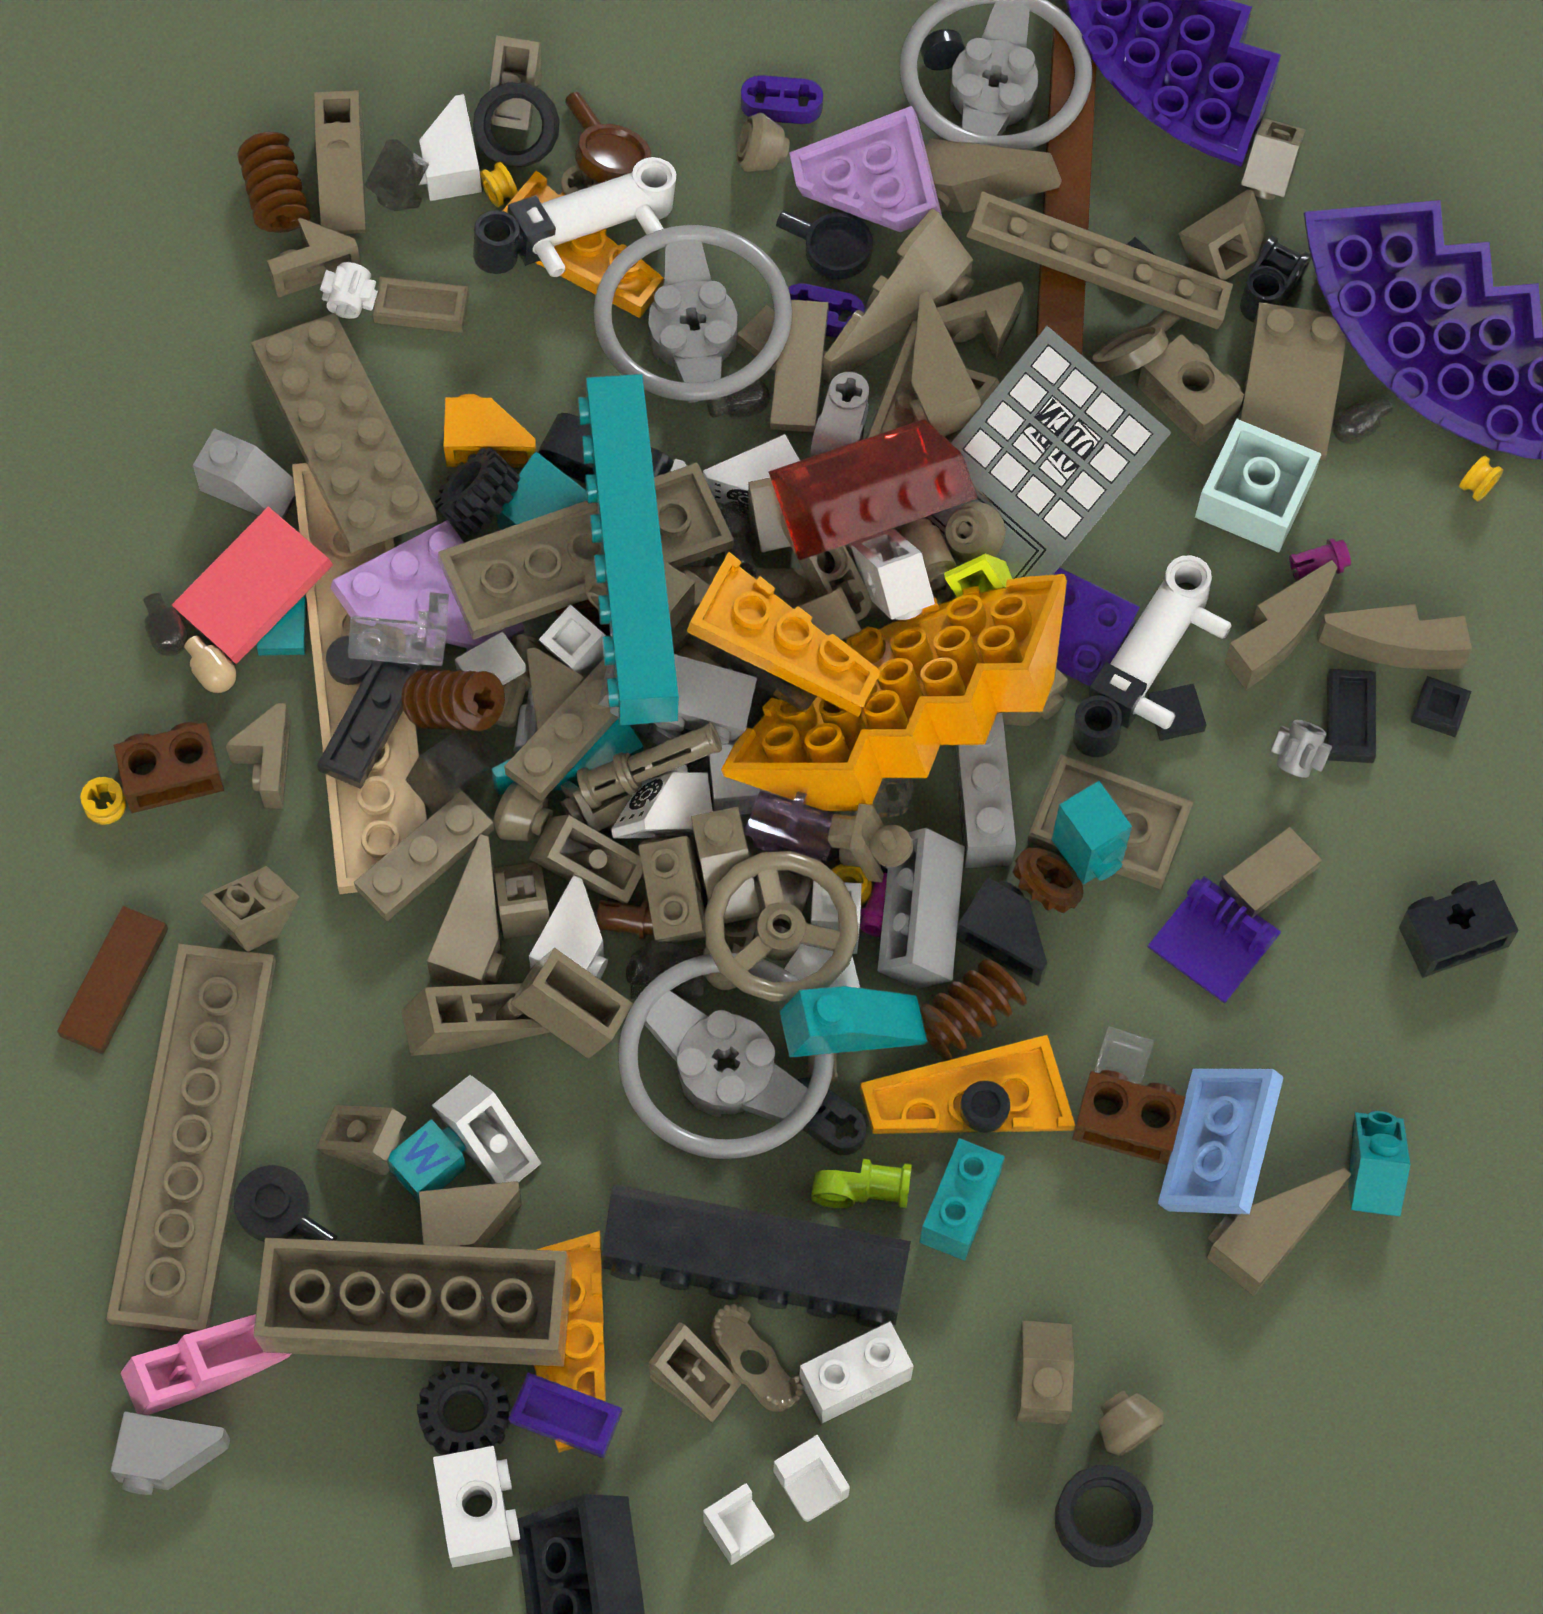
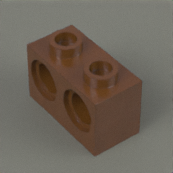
[113,722,224,813]
[1072,1070,1186,1165]

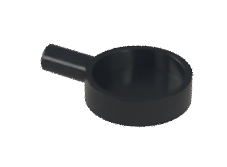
[776,210,873,279]
[234,1165,338,1242]

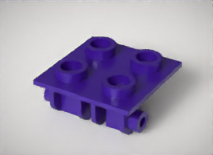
[1053,567,1140,686]
[1147,876,1281,1004]

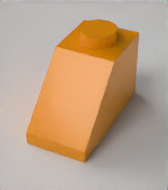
[443,394,537,468]

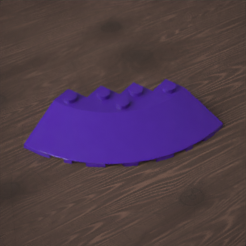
[1065,0,1281,167]
[1303,200,1543,460]

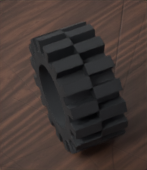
[434,447,520,535]
[417,1363,510,1455]

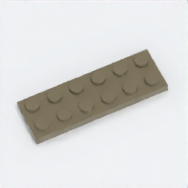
[251,313,437,553]
[438,463,734,639]

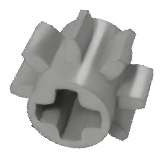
[1270,720,1332,778]

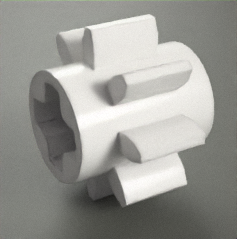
[320,262,378,319]

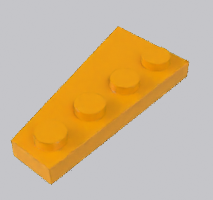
[503,170,664,318]
[687,552,881,717]
[860,1035,1076,1134]
[534,1231,606,1453]

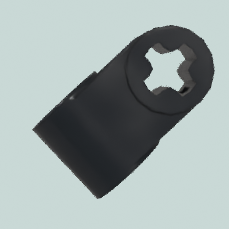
[1240,235,1311,323]

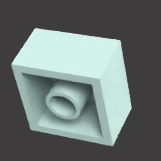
[1195,419,1321,553]

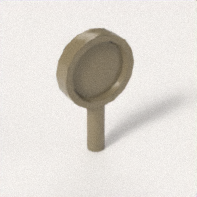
[1092,310,1183,378]

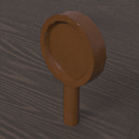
[565,92,651,183]

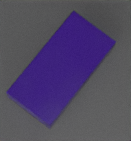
[508,1372,623,1459]

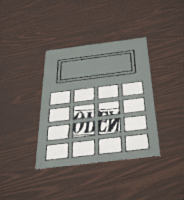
[887,326,1171,579]

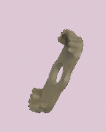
[711,1304,803,1412]

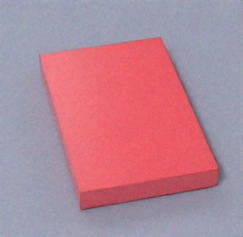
[171,506,333,664]

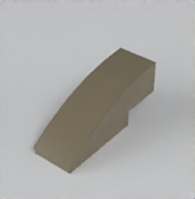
[1225,560,1337,690]
[1317,604,1472,670]

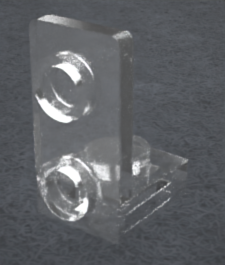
[348,592,449,666]

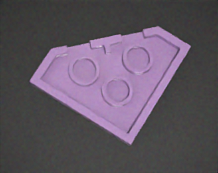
[789,106,942,232]
[330,520,525,652]

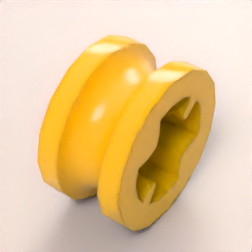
[480,162,518,207]
[1459,455,1503,502]
[80,777,126,825]

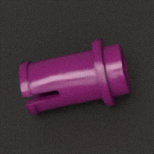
[1289,538,1351,582]
[860,873,887,937]

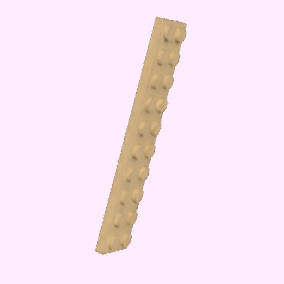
[292,463,435,894]

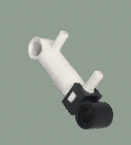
[473,157,677,277]
[1073,555,1232,757]

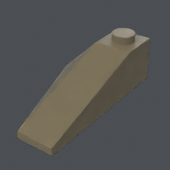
[822,208,974,384]

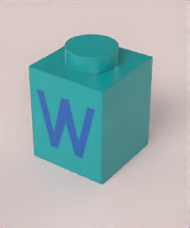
[387,1119,466,1205]

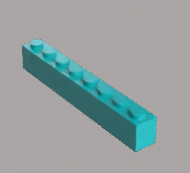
[578,374,679,725]

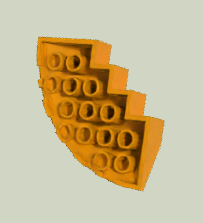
[721,574,1067,811]

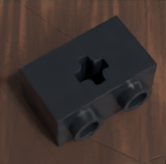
[1399,880,1519,978]

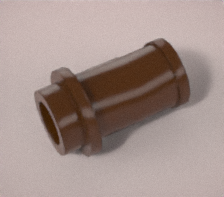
[596,900,654,939]

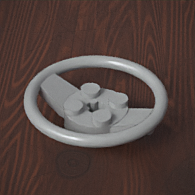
[900,0,1092,150]
[593,225,792,403]
[618,953,834,1159]

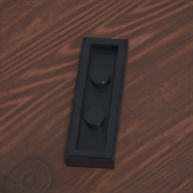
[317,647,424,789]

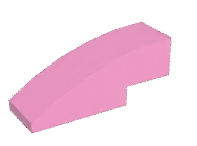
[121,1314,291,1415]

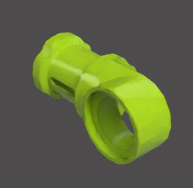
[811,1158,912,1208]

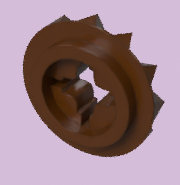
[1012,848,1083,913]

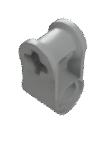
[811,372,869,465]

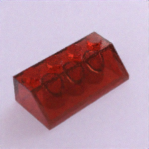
[768,419,978,561]

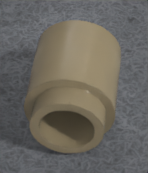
[898,519,957,590]

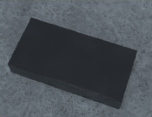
[1327,669,1376,763]

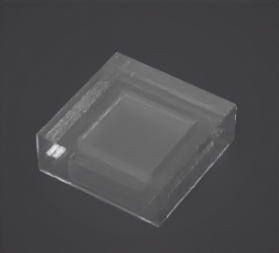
[1094,1026,1155,1084]

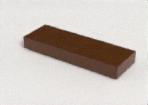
[57,906,168,1055]

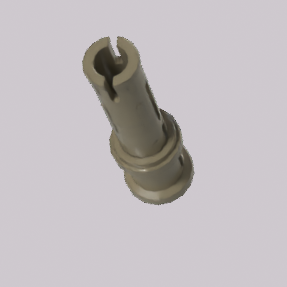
[577,723,722,809]

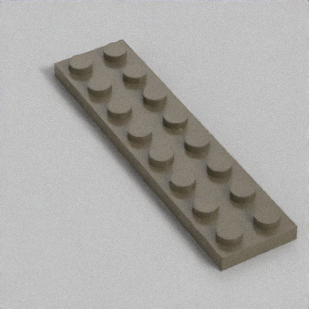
[106,944,276,1334]

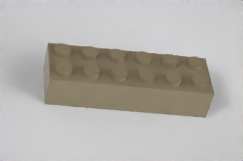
[253,1238,572,1366]

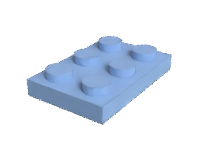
[1158,1069,1283,1214]

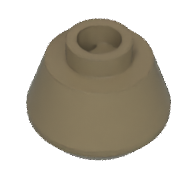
[736,113,790,173]
[945,502,1006,563]
[493,782,553,841]
[1098,1390,1164,1456]

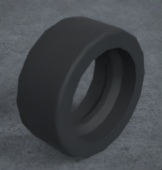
[473,82,560,167]
[1055,1465,1153,1568]

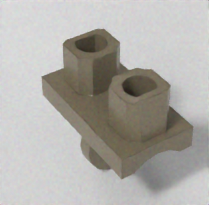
[828,804,913,882]

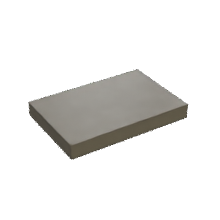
[1027,754,1193,890]

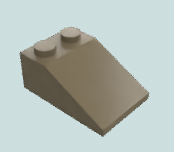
[1239,302,1346,460]

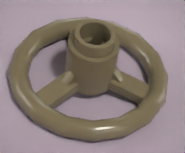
[704,851,859,1002]

